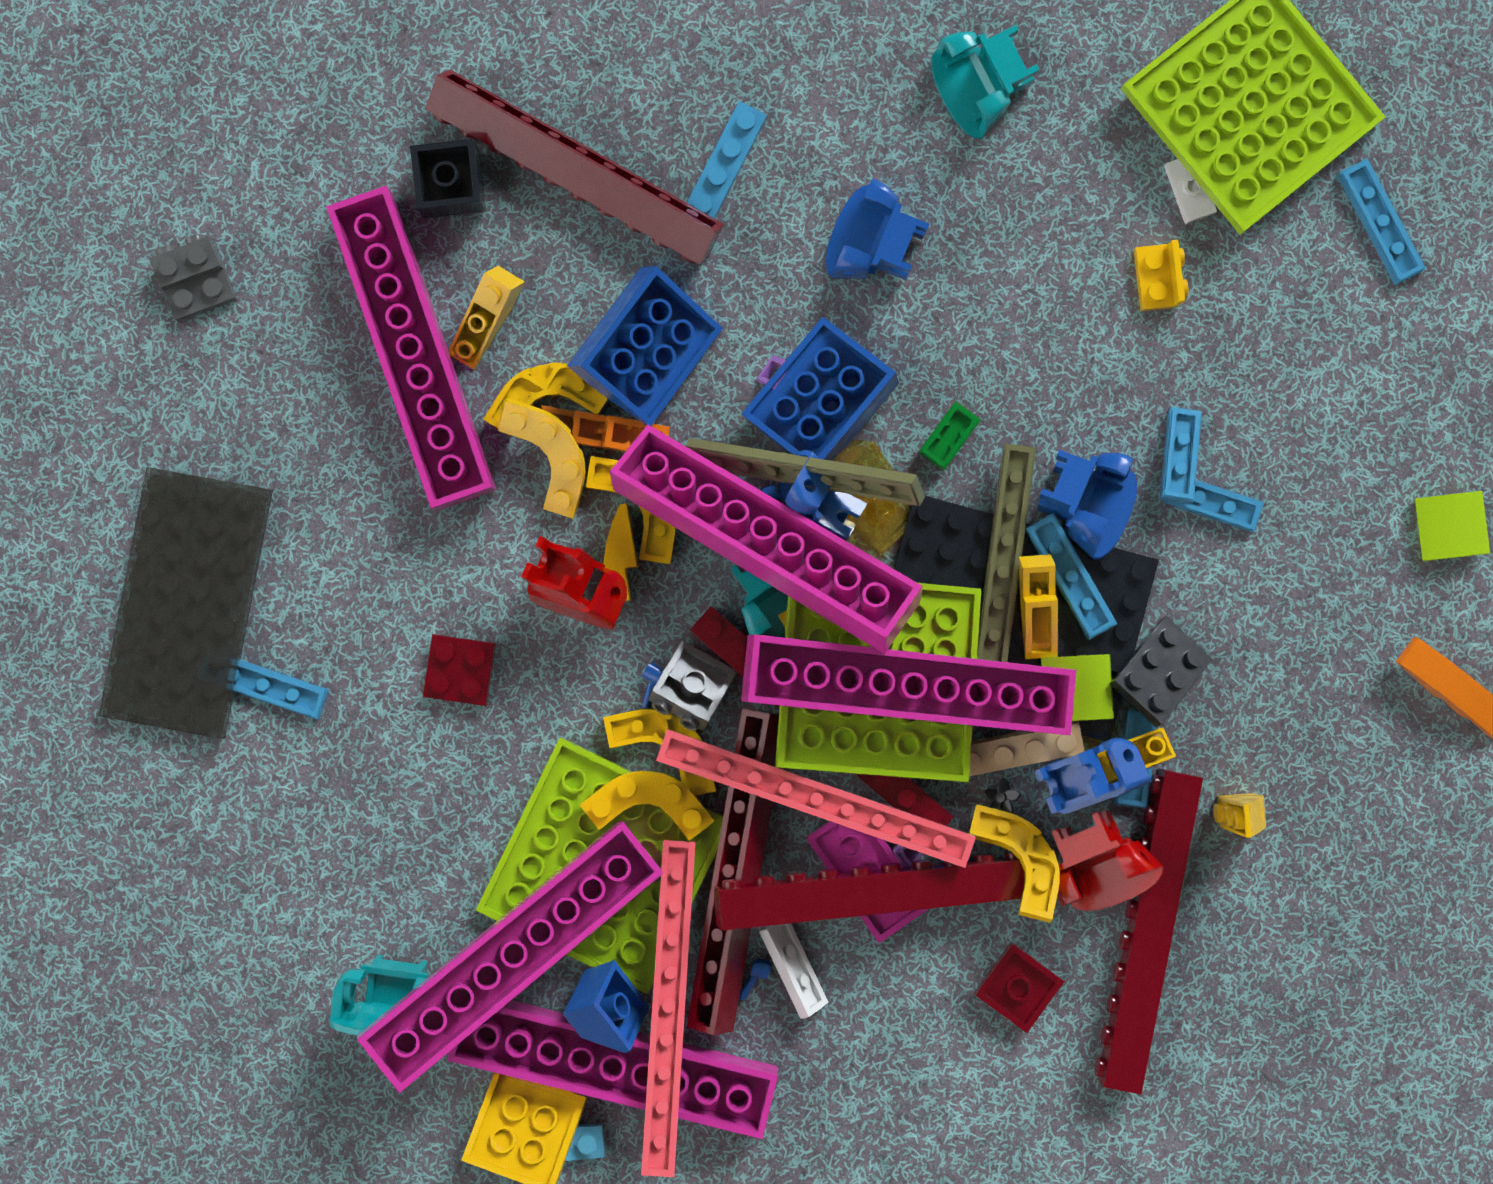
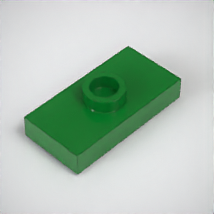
[918,401,981,471]

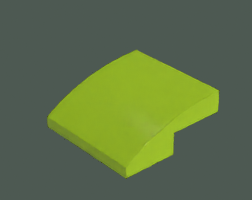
[1415,491,1490,561]
[1041,654,1114,721]

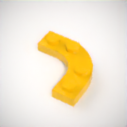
[483,363,609,437]
[498,398,586,519]
[586,456,676,565]
[603,709,716,796]
[580,770,715,841]
[969,804,1060,923]

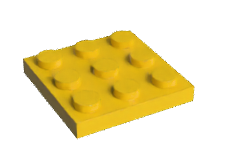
[461,1072,588,1184]

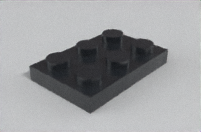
[1109,616,1212,728]

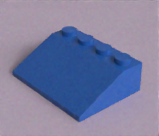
[567,266,723,426]
[741,317,899,461]

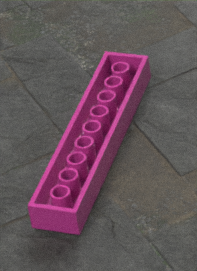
[326,185,497,511]
[610,425,923,654]
[741,634,1077,736]
[357,822,663,1093]
[447,1000,778,1139]

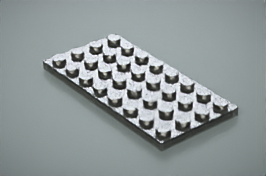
[98,467,273,739]

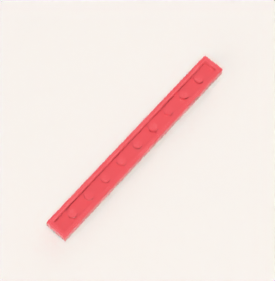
[656,729,976,868]
[641,840,695,1177]

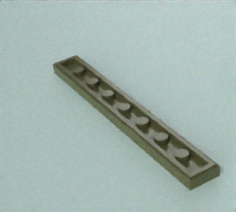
[685,438,925,506]
[977,443,1036,662]

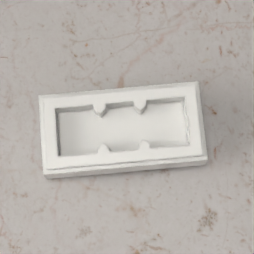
[1164,159,1217,224]

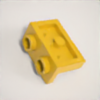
[1133,239,1189,312]

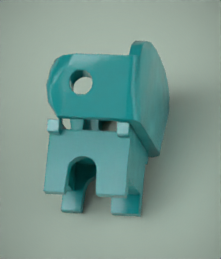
[931,25,1040,139]
[730,565,788,638]
[329,954,428,1035]

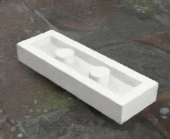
[759,923,829,1019]

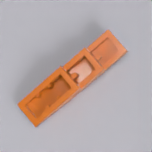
[540,405,670,452]
[1395,636,1493,738]

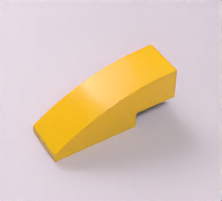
[603,503,639,602]
[1019,554,1058,659]

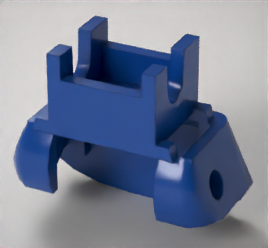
[826,178,929,280]
[779,450,867,541]
[1037,450,1137,559]
[1035,738,1152,814]

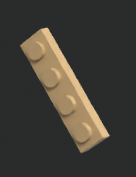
[969,721,1084,776]

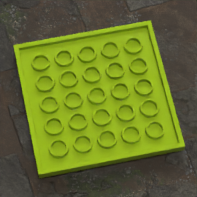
[1120,0,1386,235]
[775,583,981,782]
[476,737,723,994]

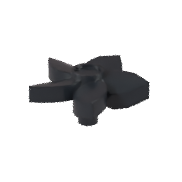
[984,778,1022,814]

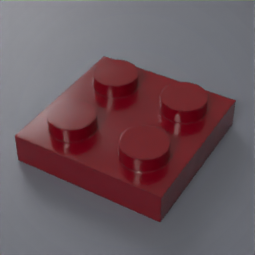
[423,634,496,706]
[974,942,1065,1033]

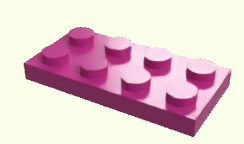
[806,821,928,944]

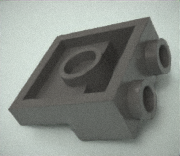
[149,234,237,322]
[648,640,737,731]

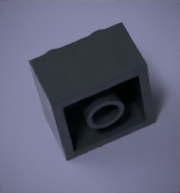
[410,139,486,218]

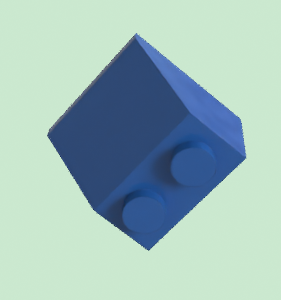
[563,960,649,1053]

